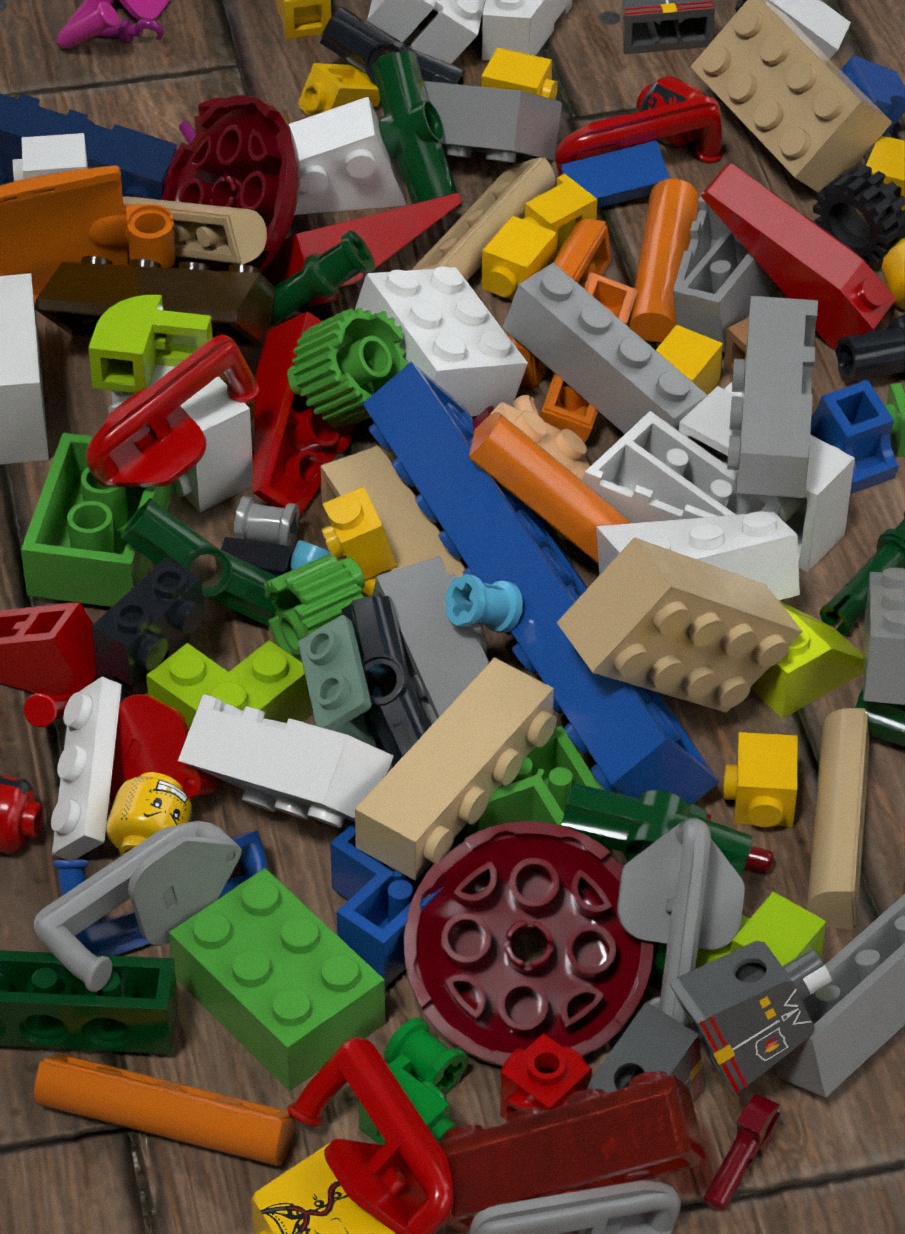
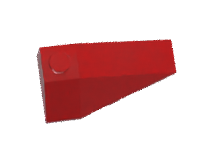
[700,163,896,350]
[261,193,461,308]
[252,311,359,515]

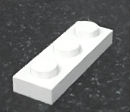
[51,677,122,860]

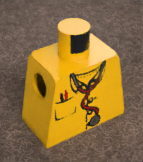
[251,1143,395,1234]

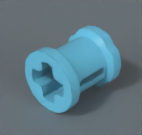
[445,574,523,633]

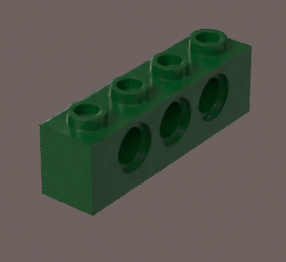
[0,950,178,1054]

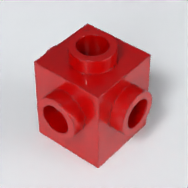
[500,1033,592,1152]

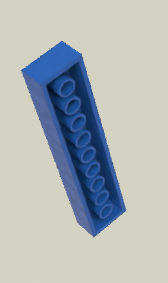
[363,361,720,804]

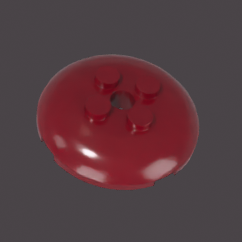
[161,95,300,274]
[404,821,653,1067]

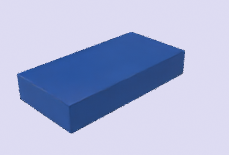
[561,140,670,208]

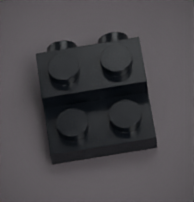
[91,558,205,703]

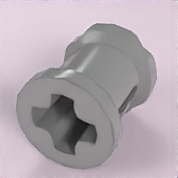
[234,496,300,549]

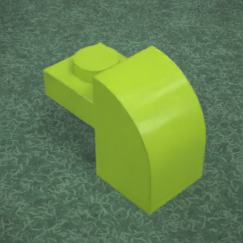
[88,295,212,393]

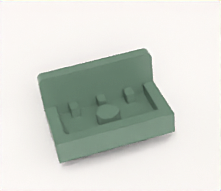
[298,615,376,748]

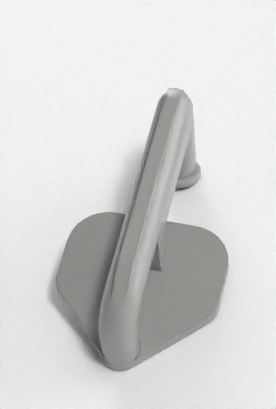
[617,818,745,1027]
[34,821,242,992]
[468,1175,681,1234]

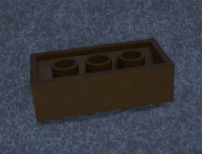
[35,256,276,348]

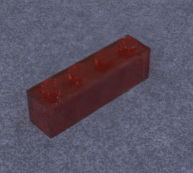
[438,1071,708,1233]

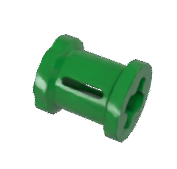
[384,1017,468,1096]

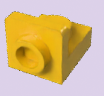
[298,63,380,117]

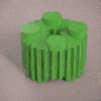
[287,308,409,429]
[263,555,365,662]

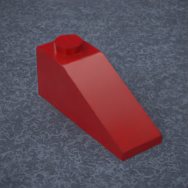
[0,602,97,694]

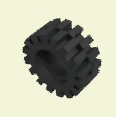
[813,166,905,264]

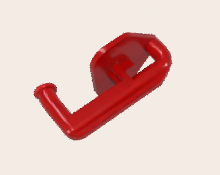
[555,96,723,176]
[85,335,259,487]
[23,692,219,804]
[287,1037,454,1234]

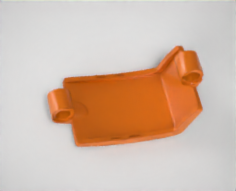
[0,165,176,303]

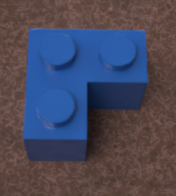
[330,821,444,988]

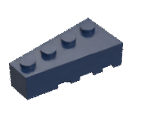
[0,93,177,200]

